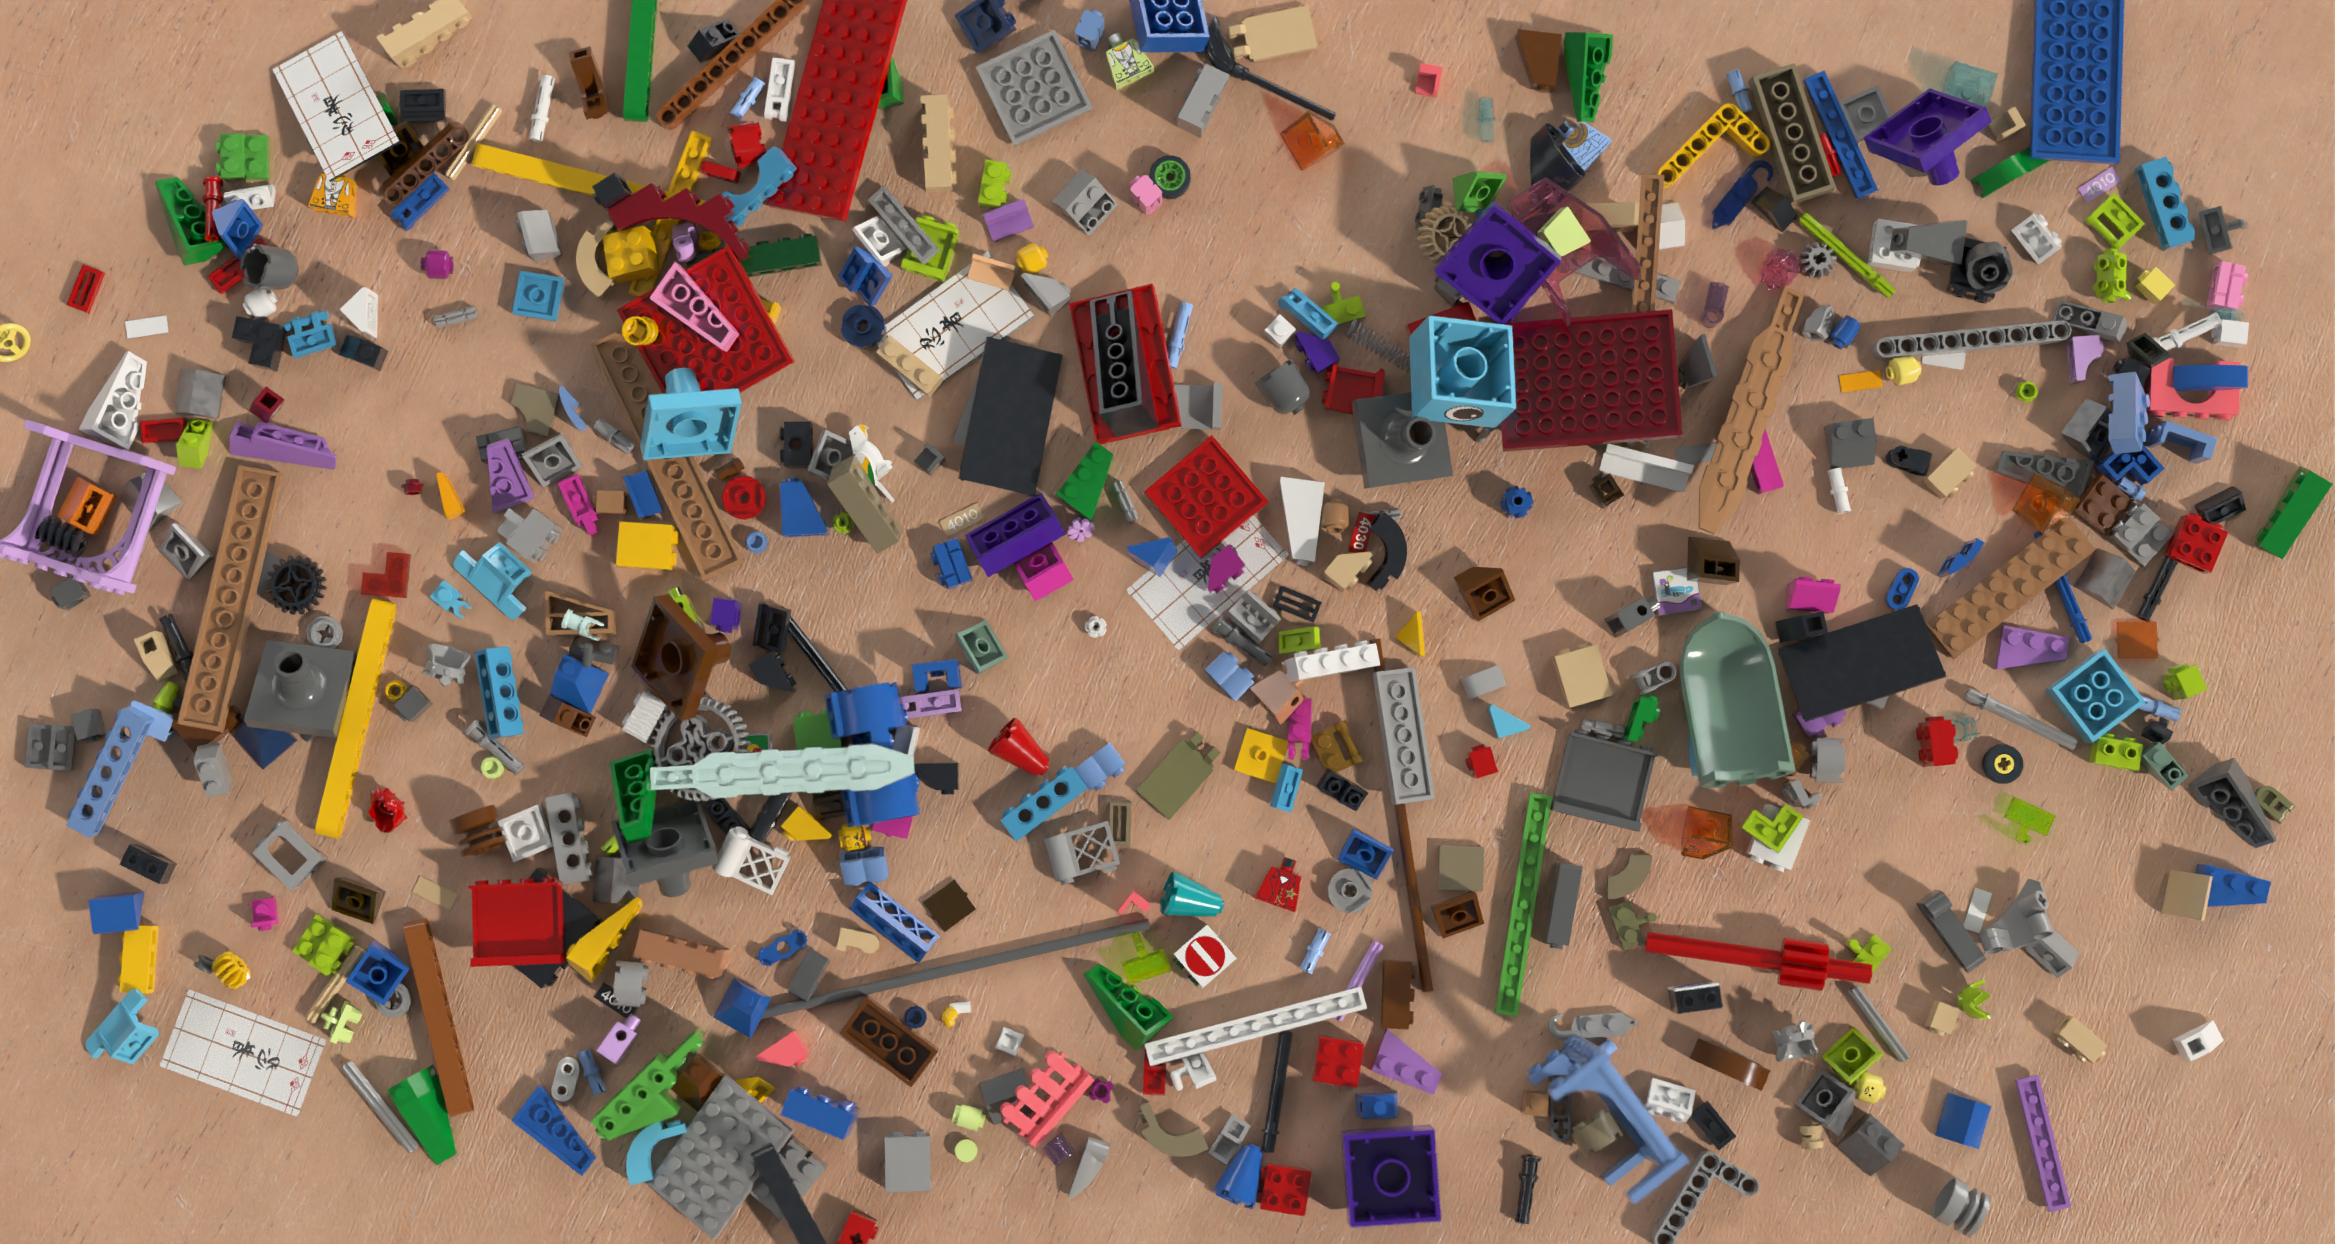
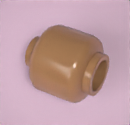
[1320,499,1349,534]

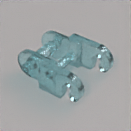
[2209,308,2243,321]
[1952,717,1981,743]

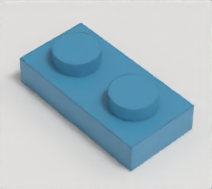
[1270,764,1303,812]

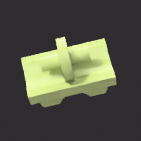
[321,1000,362,1044]

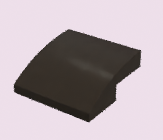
[812,790,846,821]

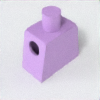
[597,1014,641,1066]

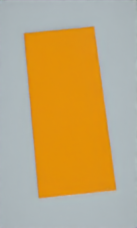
[1839,370,1883,393]

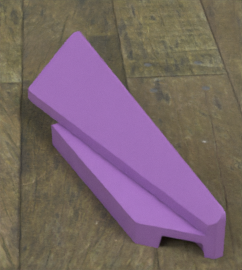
[229,421,336,470]

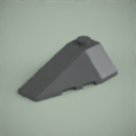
[2189,758,2276,848]

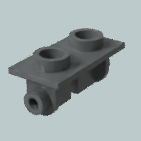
[1415,185,1443,230]

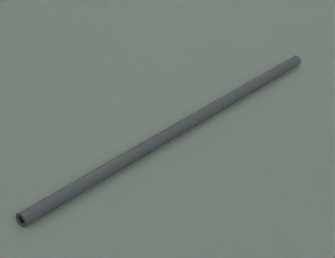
[761,918,1151,1019]

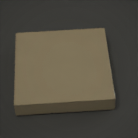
[1438,845,1484,891]

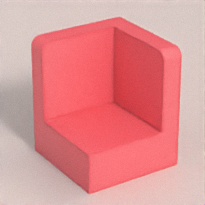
[1415,63,1442,97]

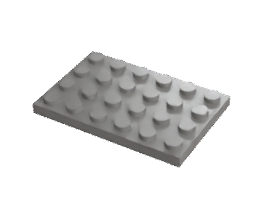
[648,1076,794,1240]

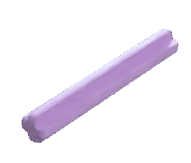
[1334,940,1383,1021]

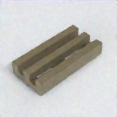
[1108,801,1131,846]

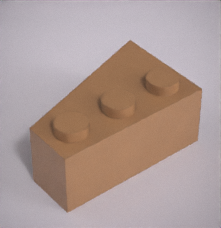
[545,591,617,637]

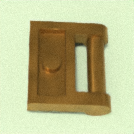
[1311,720,1364,772]

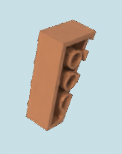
[634,929,730,980]

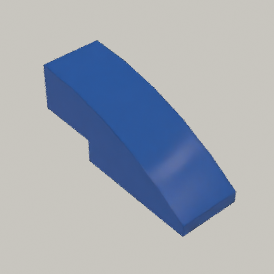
[2173,365,2248,391]

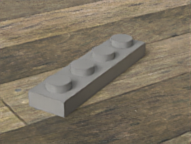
[868,186,940,264]

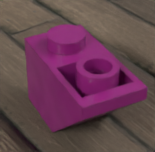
[1208,544,1245,594]

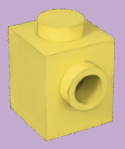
[2134,267,2175,304]

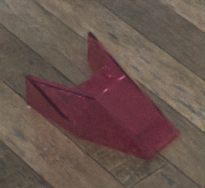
[1509,177,1641,327]

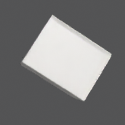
[1637,202,1685,250]
[852,215,908,267]
[340,287,378,339]

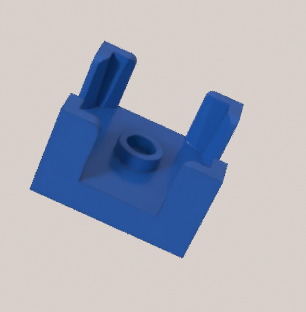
[912,659,962,693]

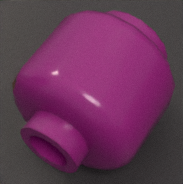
[421,250,454,279]

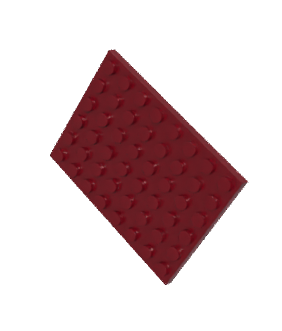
[1501,309,1683,452]

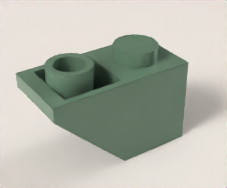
[2140,742,2189,790]

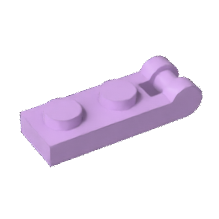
[899,689,962,719]

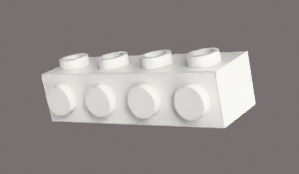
[1285,641,1380,682]

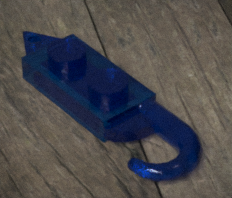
[1711,160,1774,230]

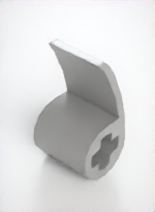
[1460,665,1506,700]

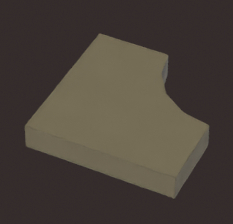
[511,383,560,437]

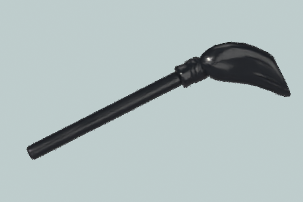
[1205,16,1336,121]

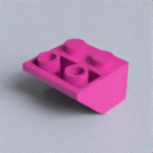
[1785,577,1841,614]

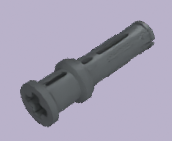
[1210,615,1274,667]

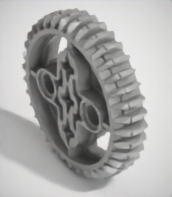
[650,697,752,801]

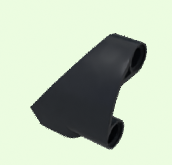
[1530,123,1586,214]

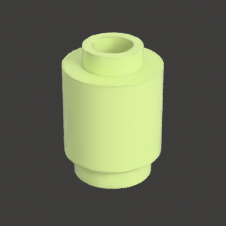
[952,1104,986,1131]

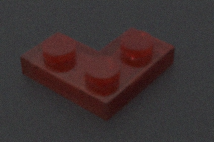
[361,552,411,598]

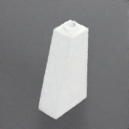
[1279,477,1325,566]

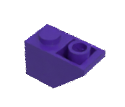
[1294,331,1340,375]

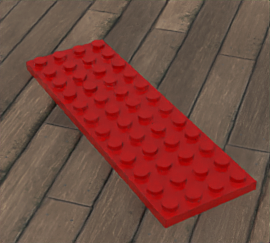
[766,0,907,222]

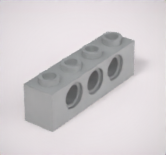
[545,793,593,885]

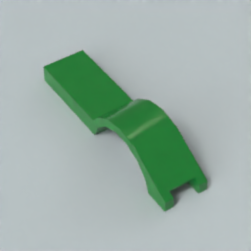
[1972,147,2051,199]

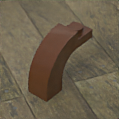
[569,46,609,120]
[1689,1038,1770,1091]

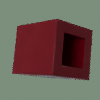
[249,386,285,423]

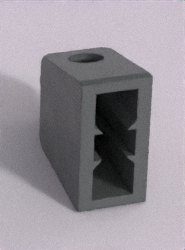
[1605,596,1660,638]

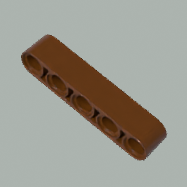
[380,122,469,205]

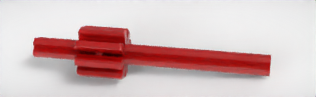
[1645,932,1873,991]

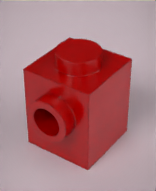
[1465,744,1498,779]

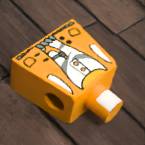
[308,173,356,218]

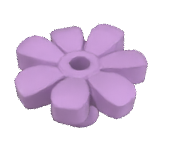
[1066,517,1095,542]

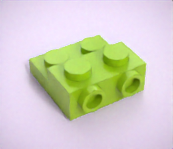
[292,914,356,976]

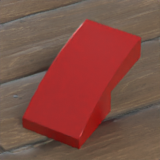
[1143,1048,1166,1096]

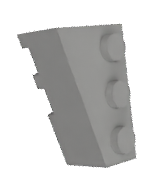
[1175,64,1230,138]

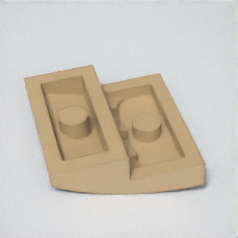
[2162,870,2213,921]

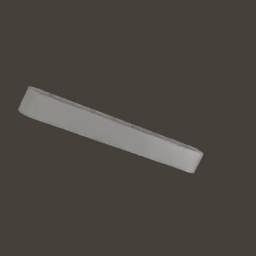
[1871,320,2072,360]

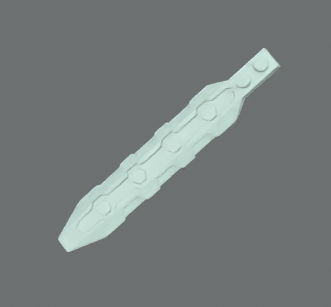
[650,744,914,798]

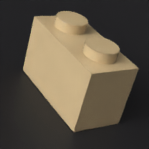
[1922,447,1977,499]

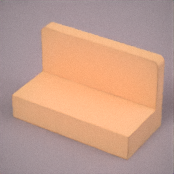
[967,254,1016,291]

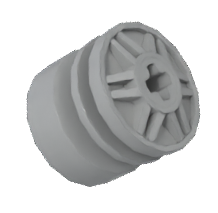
[1932,1177,1991,1237]

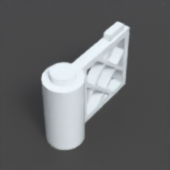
[712,827,791,895]

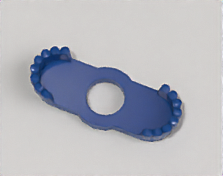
[758,930,808,966]

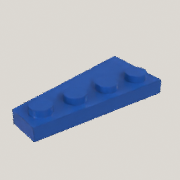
[511,1084,597,1176]

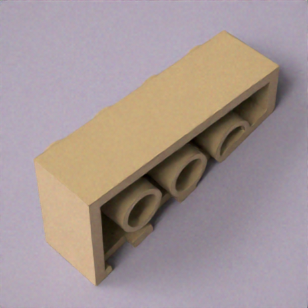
[376,0,473,68]

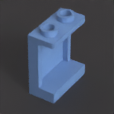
[2146,421,2218,464]

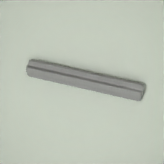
[1849,986,1910,1063]

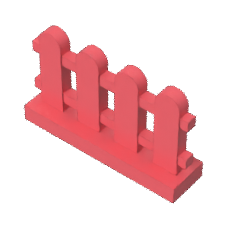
[1000,1051,1094,1148]

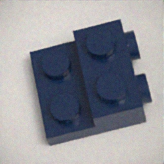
[954,0,1017,53]

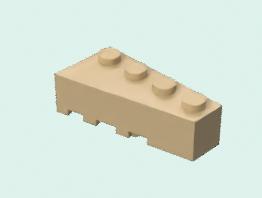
[920,94,957,192]

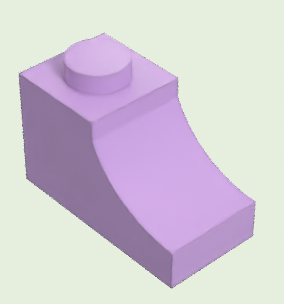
[2066,335,2103,384]

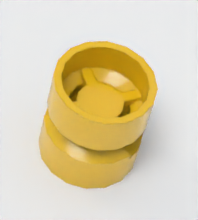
[622,316,658,345]

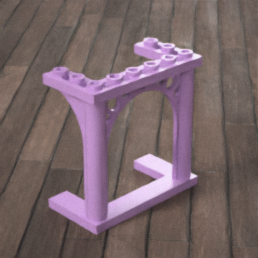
[0,419,176,595]

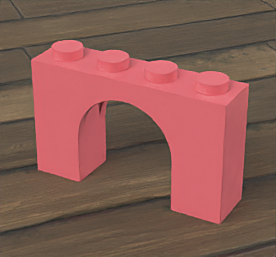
[2144,358,2240,421]

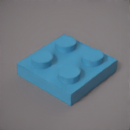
[512,271,565,322]

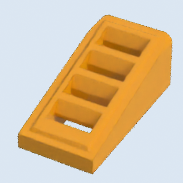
[436,472,466,520]

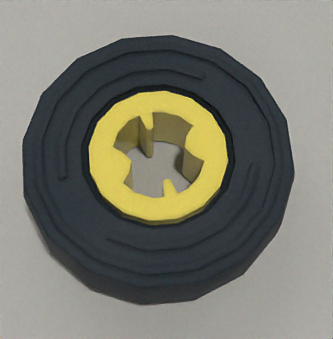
[1982,744,2023,784]

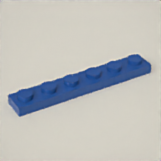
[1803,70,1878,200]

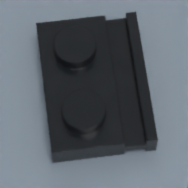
[400,89,446,123]
[752,602,791,654]

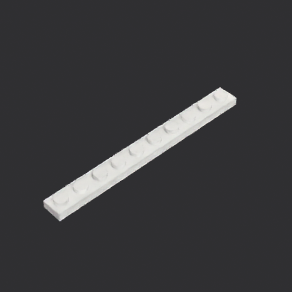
[1145,987,1367,1066]

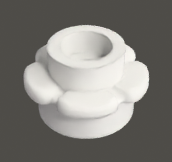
[1085,616,1106,638]

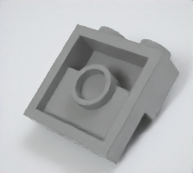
[2109,503,2174,567]

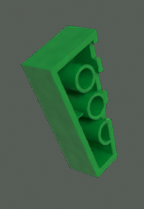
[2255,466,2333,560]
[609,748,658,844]

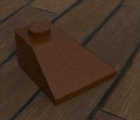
[1454,567,1515,622]
[670,1054,725,1112]

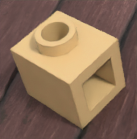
[1925,1000,1960,1037]

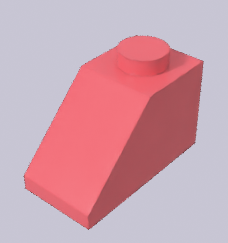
[755,1030,810,1067]

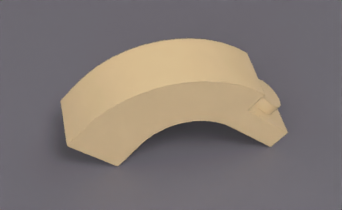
[576,219,617,301]

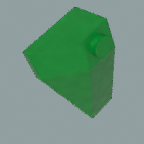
[1564,32,1613,122]

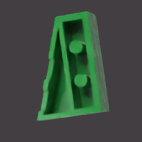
[1056,442,1114,523]

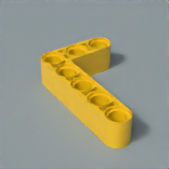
[1657,103,1770,189]

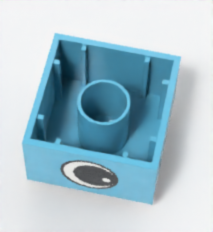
[1409,316,1516,428]

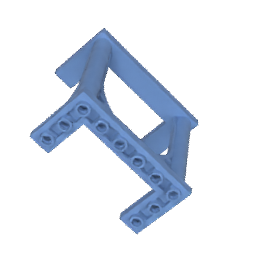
[1525,1036,1689,1204]

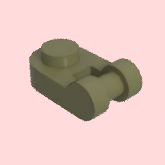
[2255,786,2295,824]

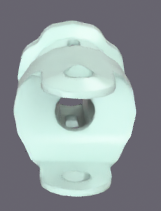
[561,609,604,640]

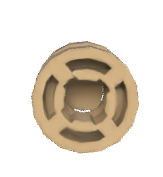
[1799,1124,1824,1149]

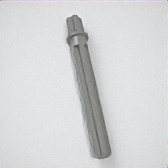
[1964,689,2078,749]

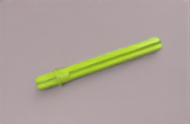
[1798,213,1896,298]

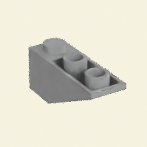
[2052,301,2128,344]

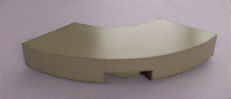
[1607,855,1652,899]

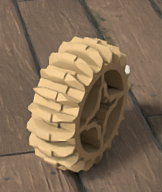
[1416,206,1472,264]

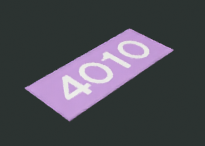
[2078,167,2122,203]

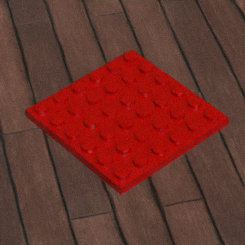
[617,245,795,394]

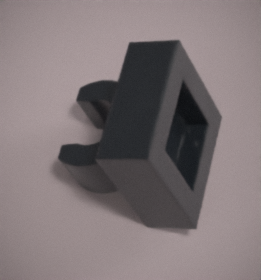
[2141,717,2173,745]

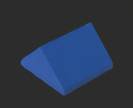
[212,199,263,260]
[1127,537,1177,577]
[1337,829,1394,880]
[89,891,144,934]
[1935,1093,1991,1149]

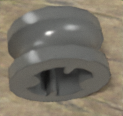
[194,954,214,974]

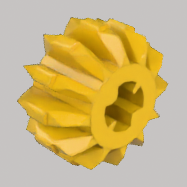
[212,951,251,990]

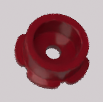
[401,479,424,495]

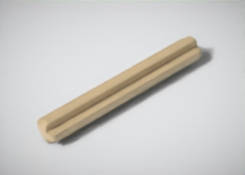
[444,104,502,180]
[305,946,365,1024]

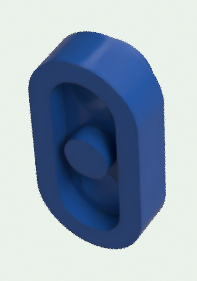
[1885,568,1919,610]

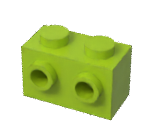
[978,159,1011,210]
[2162,663,2208,700]
[2089,733,2143,771]

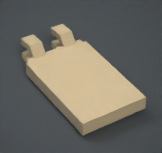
[1228,5,1317,63]

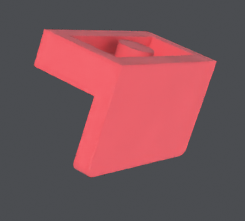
[1117,891,1151,915]

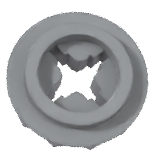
[307,616,344,649]
[375,983,412,1018]

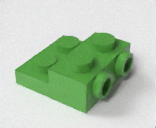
[216,134,270,181]

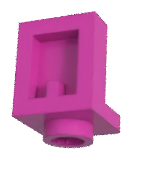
[250,897,279,931]

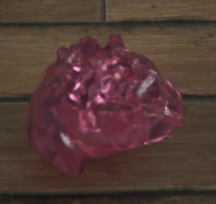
[1761,248,1800,291]

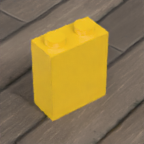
[616,522,679,571]

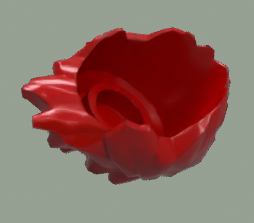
[368,787,407,833]

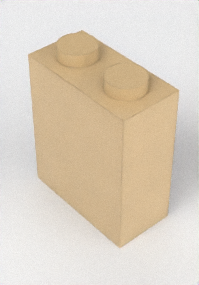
[1552,642,1612,709]

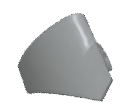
[1979,879,2053,955]

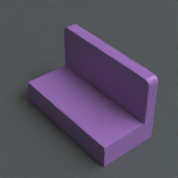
[983,199,1034,242]

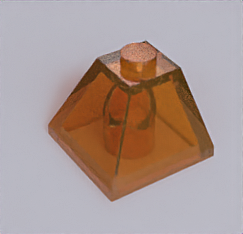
[1280,110,1345,171]
[2012,473,2081,534]
[1681,806,1732,860]

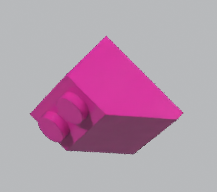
[1014,542,1074,601]

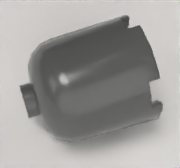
[240,244,298,290]
[1255,359,1310,415]

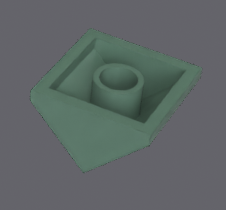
[955,620,1008,675]

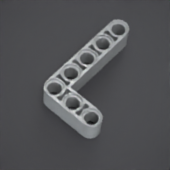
[1651,1150,1759,1244]

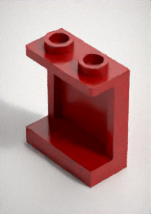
[1321,364,1385,415]

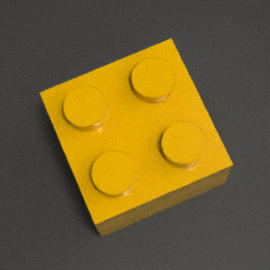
[602,226,660,284]

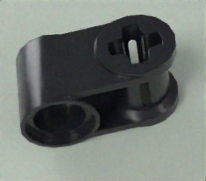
[1886,446,1932,476]

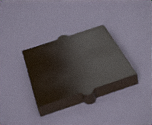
[923,880,976,932]

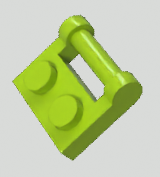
[2084,193,2145,250]

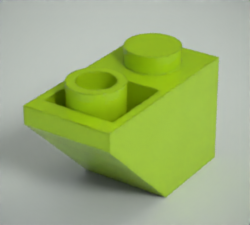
[176,419,213,469]

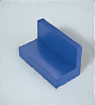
[623,470,663,520]

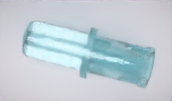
[1478,97,1495,142]

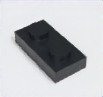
[1691,1100,1736,1150]

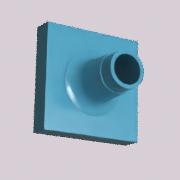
[640,368,742,460]

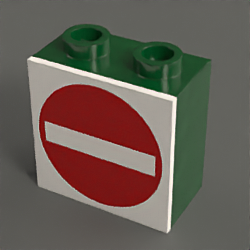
[1173,924,1237,988]

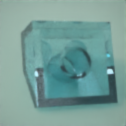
[1942,61,1998,107]

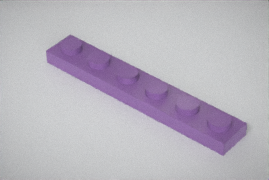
[2015,1074,2071,1212]

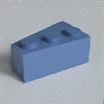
[2109,372,2150,454]

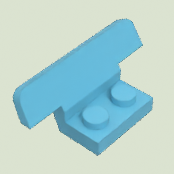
[453,542,532,620]
[85,989,159,1064]

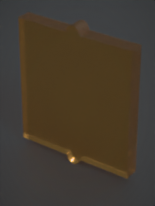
[2115,622,2159,659]

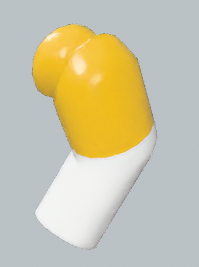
[941,1001,971,1027]

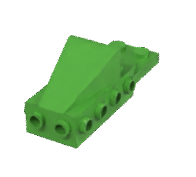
[591,1027,704,1141]

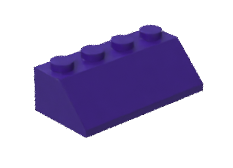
[965,492,1065,577]

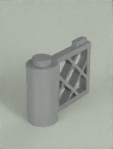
[1044,821,1120,885]

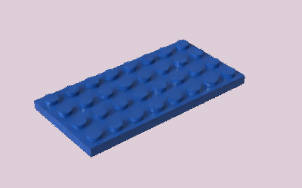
[2030,0,2124,164]

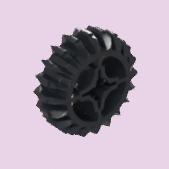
[265,555,327,615]

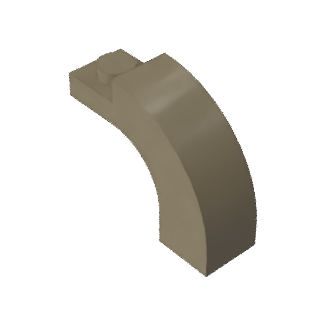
[1138,1101,1209,1157]

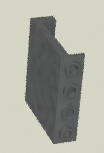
[1550,729,1658,832]

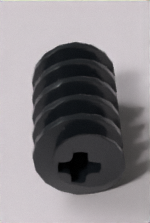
[35,515,88,558]

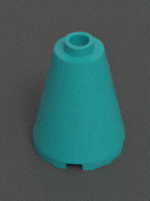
[1160,871,1224,917]

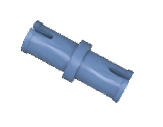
[577,1049,607,1096]

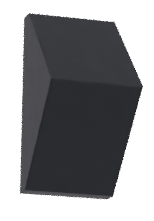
[1751,186,1798,232]

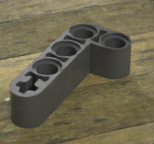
[1916,890,1987,973]

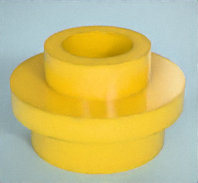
[698,231,720,251]
[385,680,408,702]

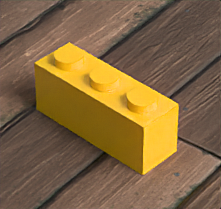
[117,925,158,994]

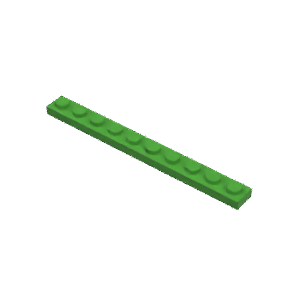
[1495,793,1552,1017]

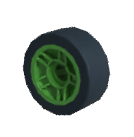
[1149,155,1191,199]

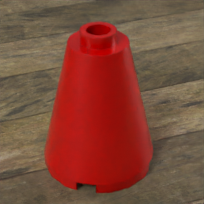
[987,718,1050,776]

